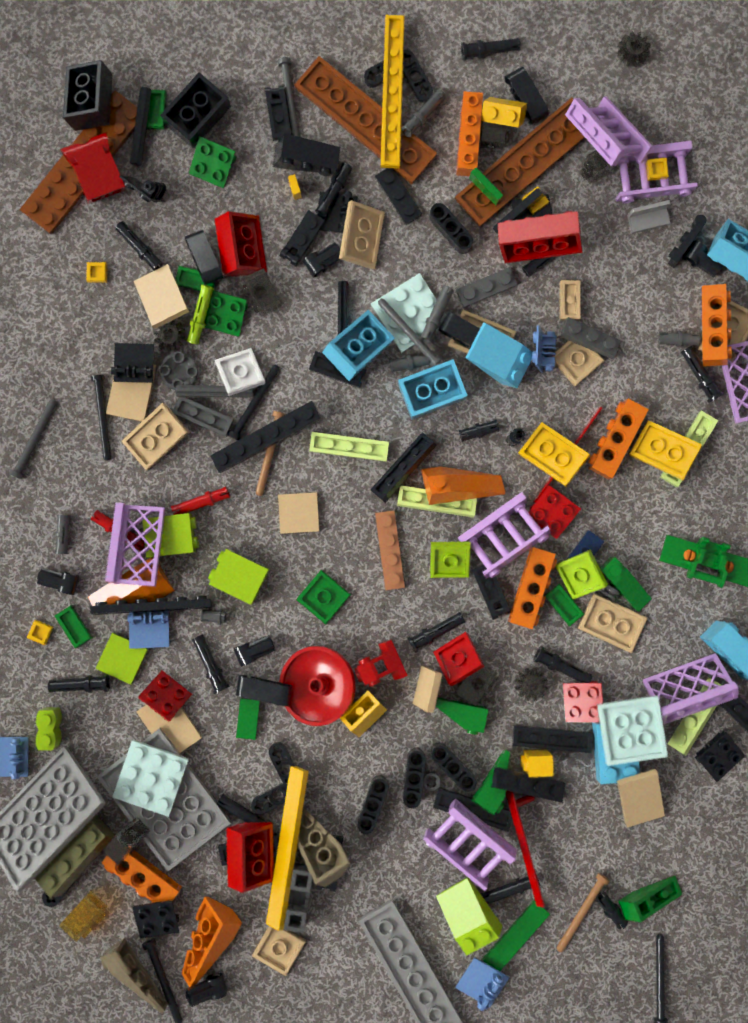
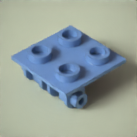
[532,325,557,373]
[127,611,169,649]
[0,737,29,779]
[455,957,509,1011]

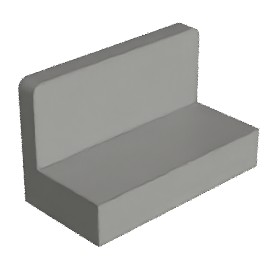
[627,200,670,234]

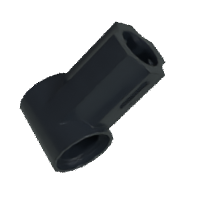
[682,241,724,278]
[302,242,340,278]
[37,568,80,595]
[233,635,276,667]
[185,973,227,1007]

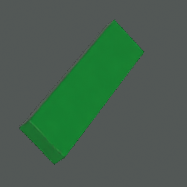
[482,899,550,971]

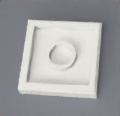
[215,348,265,396]

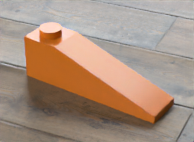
[421,466,505,505]
[88,557,175,606]
[181,897,242,987]

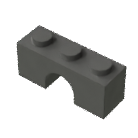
[284,863,312,933]

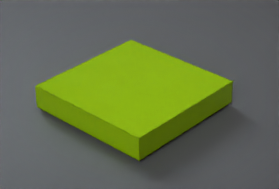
[430,542,471,578]
[555,550,608,599]
[95,632,149,685]

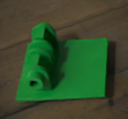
[189,136,236,188]
[204,291,248,337]

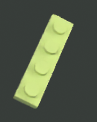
[660,411,718,487]
[309,432,389,462]
[397,485,477,518]
[668,677,722,755]

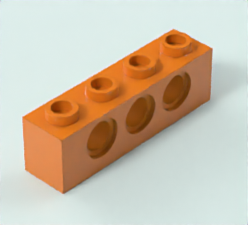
[456,91,483,176]
[702,284,732,366]
[588,398,649,479]
[508,547,557,630]
[102,839,182,903]

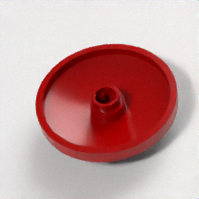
[279,646,356,726]

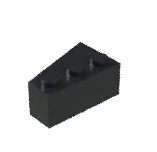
[273,133,340,176]

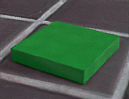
[296,570,351,625]

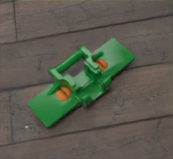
[659,535,748,588]

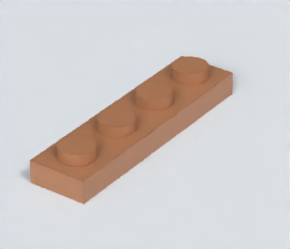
[375,511,405,590]

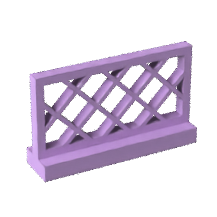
[722,341,748,424]
[105,503,165,587]
[643,653,739,725]

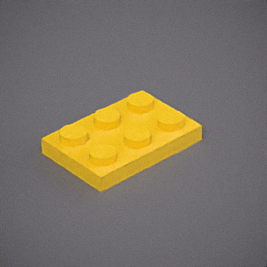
[630,420,702,481]
[518,422,590,487]

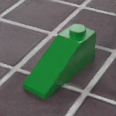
[600,557,652,612]
[435,697,488,735]
[471,750,510,815]
[618,876,682,922]

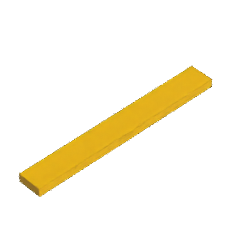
[380,15,405,169]
[266,766,309,931]

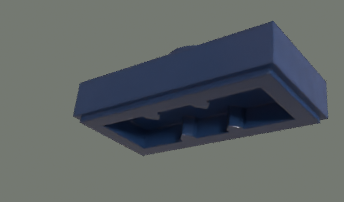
[566,530,604,559]

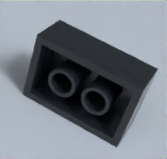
[63,60,113,131]
[160,72,231,149]

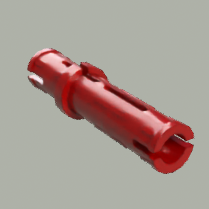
[171,486,231,515]
[91,510,145,552]

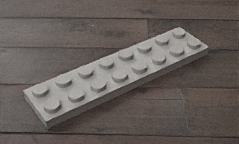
[358,899,463,1023]

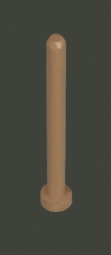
[256,411,286,496]
[557,873,610,952]

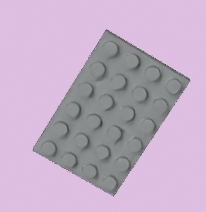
[97,728,232,871]
[0,746,106,892]

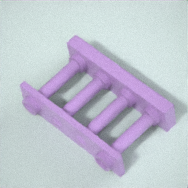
[565,96,653,166]
[616,141,697,204]
[458,492,551,579]
[423,799,517,891]

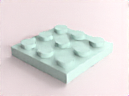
[371,273,446,353]
[597,695,668,766]
[112,739,189,817]

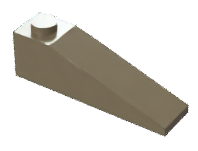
[297,807,350,887]
[100,938,168,1013]

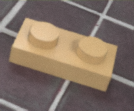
[560,280,580,321]

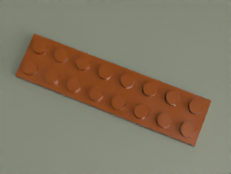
[294,56,437,185]
[19,90,137,234]
[455,98,585,227]

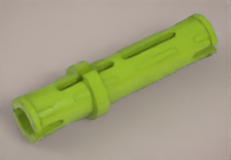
[187,284,214,345]

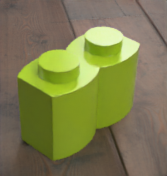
[36,707,62,750]

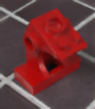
[354,639,408,687]

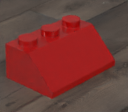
[214,211,267,277]
[226,822,274,893]

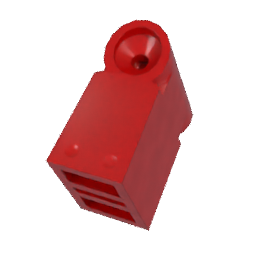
[60,132,125,204]

